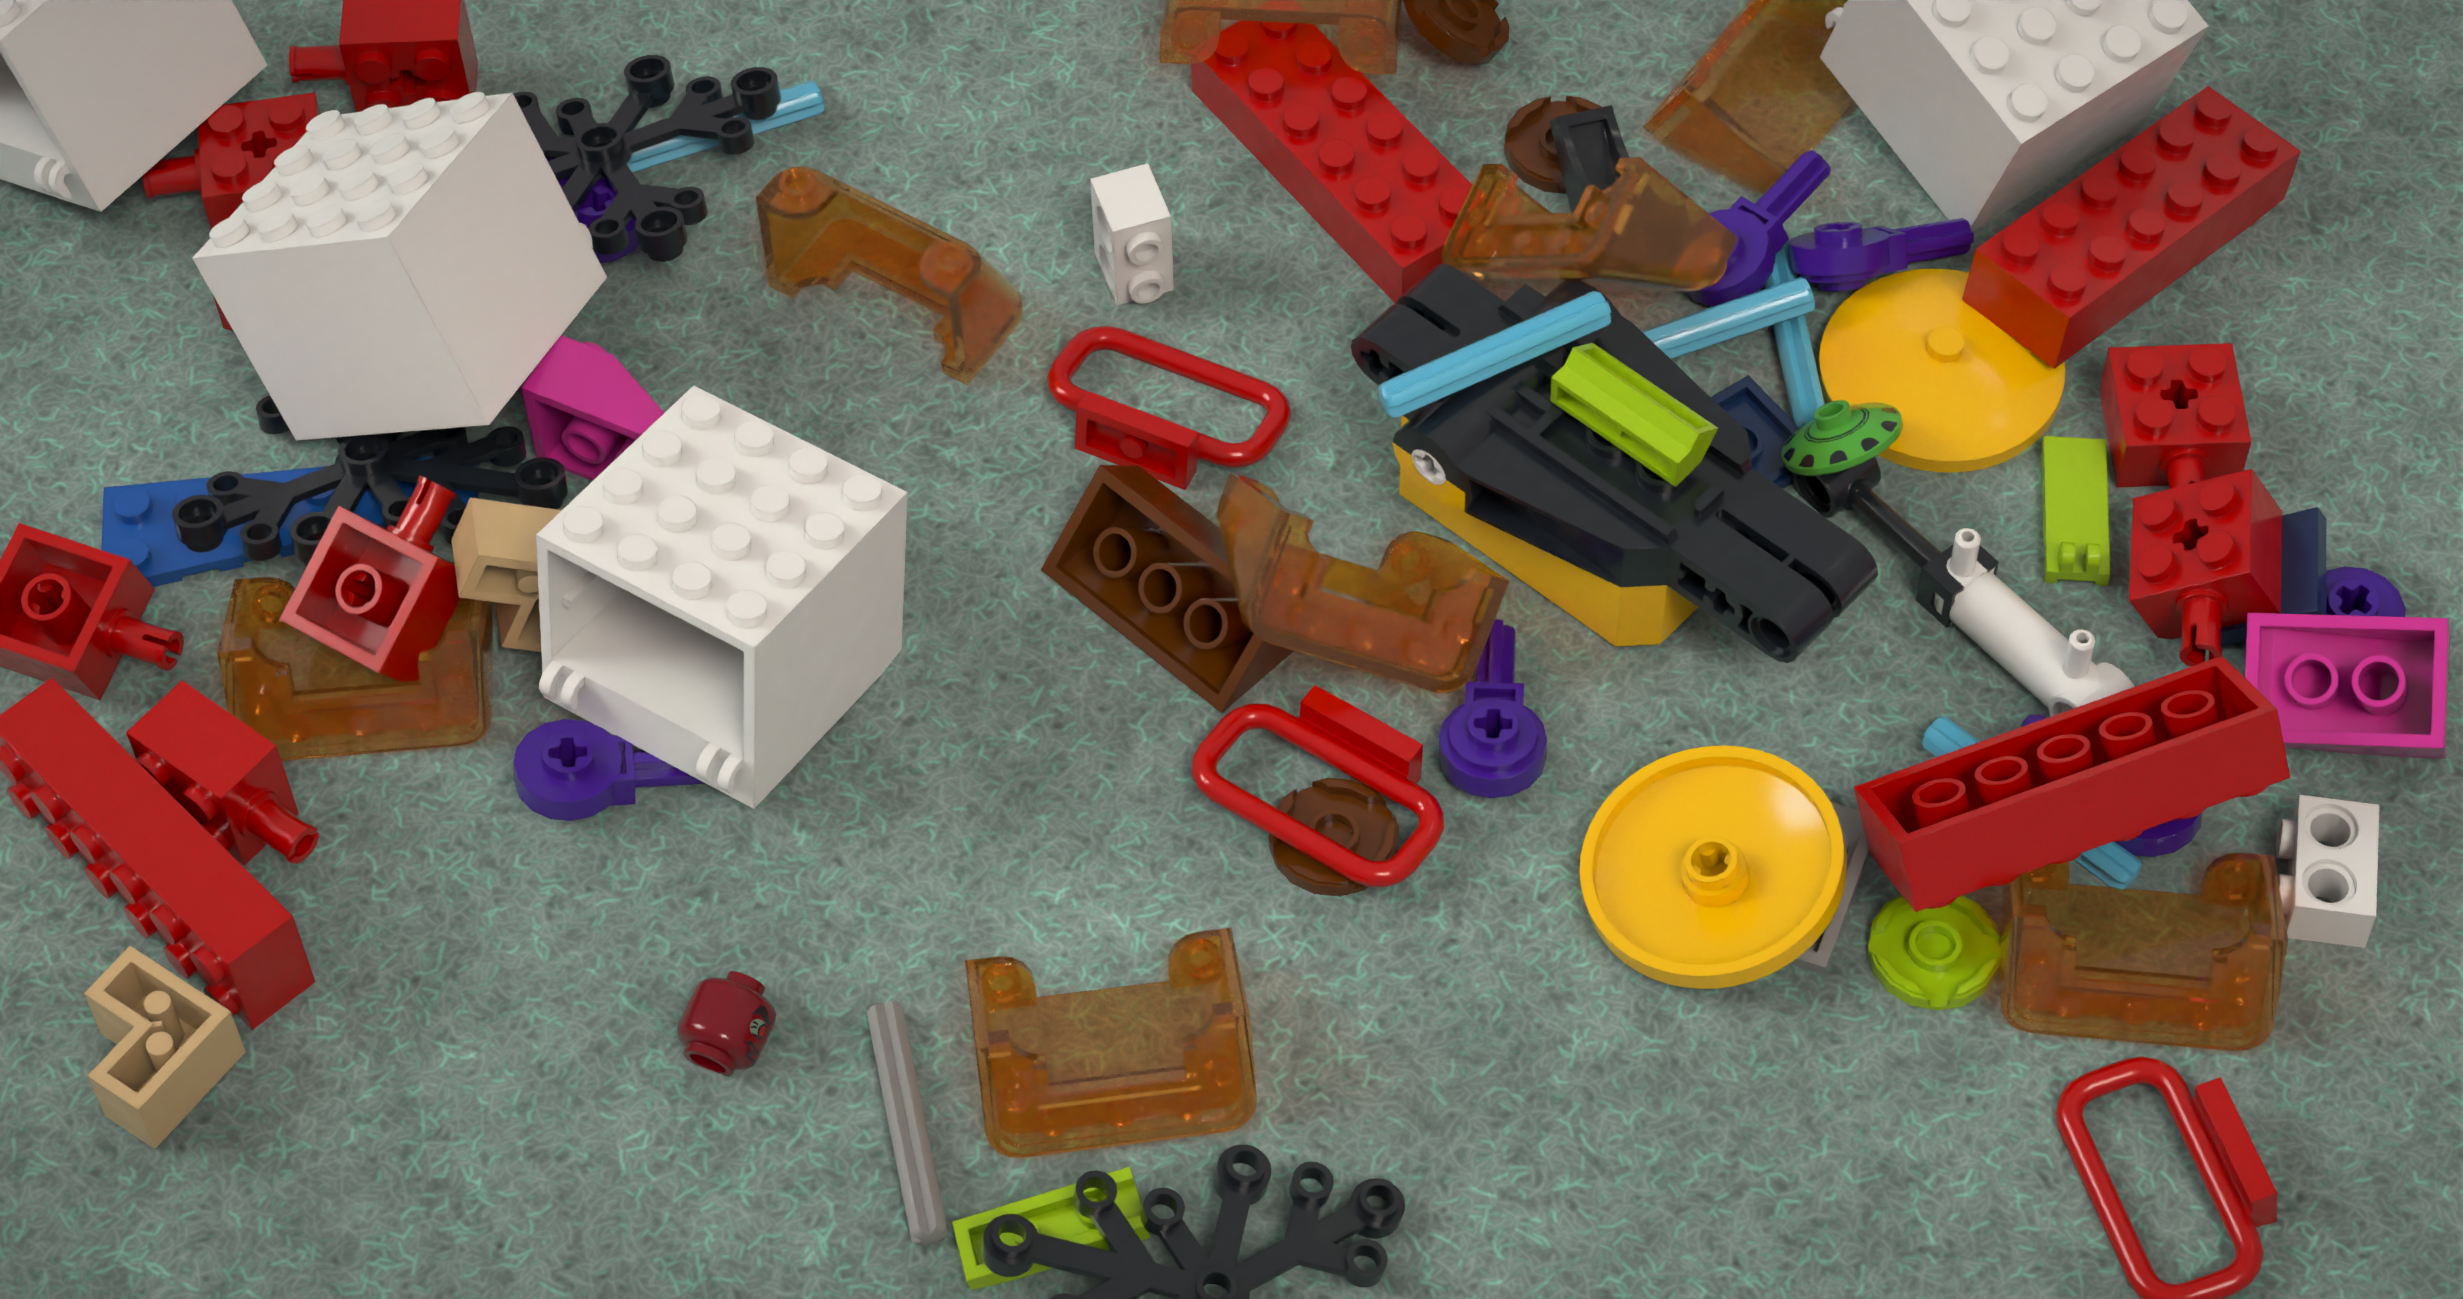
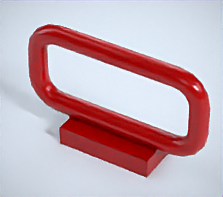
[1047,326,1291,490]
[1191,685,1444,887]
[2055,1056,2278,1299]

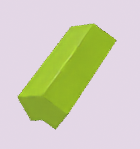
[1550,343,1718,487]

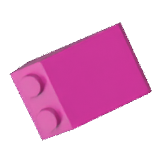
[521,335,665,481]
[2245,613,2450,759]

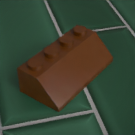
[1041,465,1320,713]

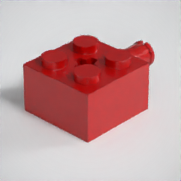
[289,0,478,112]
[142,92,321,229]
[2099,343,2251,489]
[2129,469,2282,667]
[279,475,461,687]
[0,523,184,700]
[126,680,319,866]

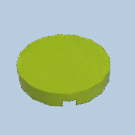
[1867,895,2001,1010]

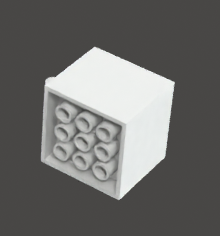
[0,0,267,212]
[1820,0,2209,231]
[192,92,607,441]
[536,386,908,809]

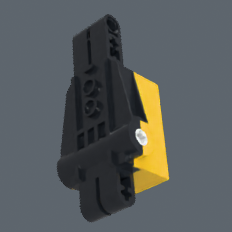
[1351,264,1878,663]

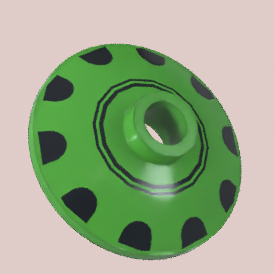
[1781,400,1903,476]

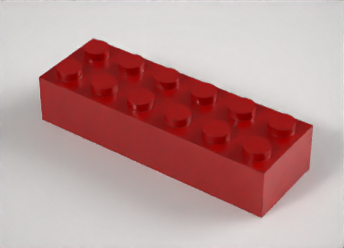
[1190,0,1500,304]
[1962,86,2301,369]
[1854,656,2290,912]
[0,678,315,1030]

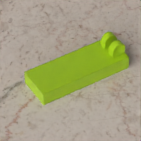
[2041,436,2110,586]
[952,1166,1151,1290]

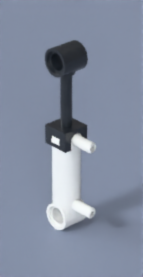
[1792,457,2134,716]

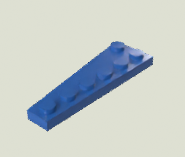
[101,456,479,587]

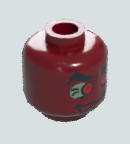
[677,971,776,1077]

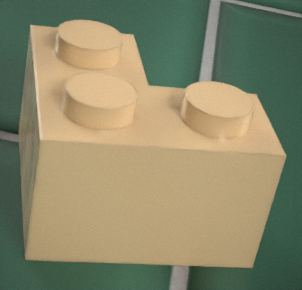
[451,498,562,652]
[84,946,246,1149]

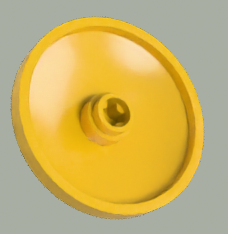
[1817,269,2065,472]
[1579,745,1847,989]

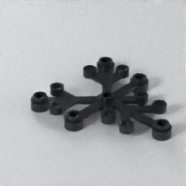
[513,55,781,262]
[172,396,568,566]
[981,1145,1405,1299]

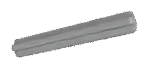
[867,1001,948,1245]

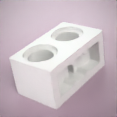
[1090,163,1174,305]
[2273,795,2379,948]

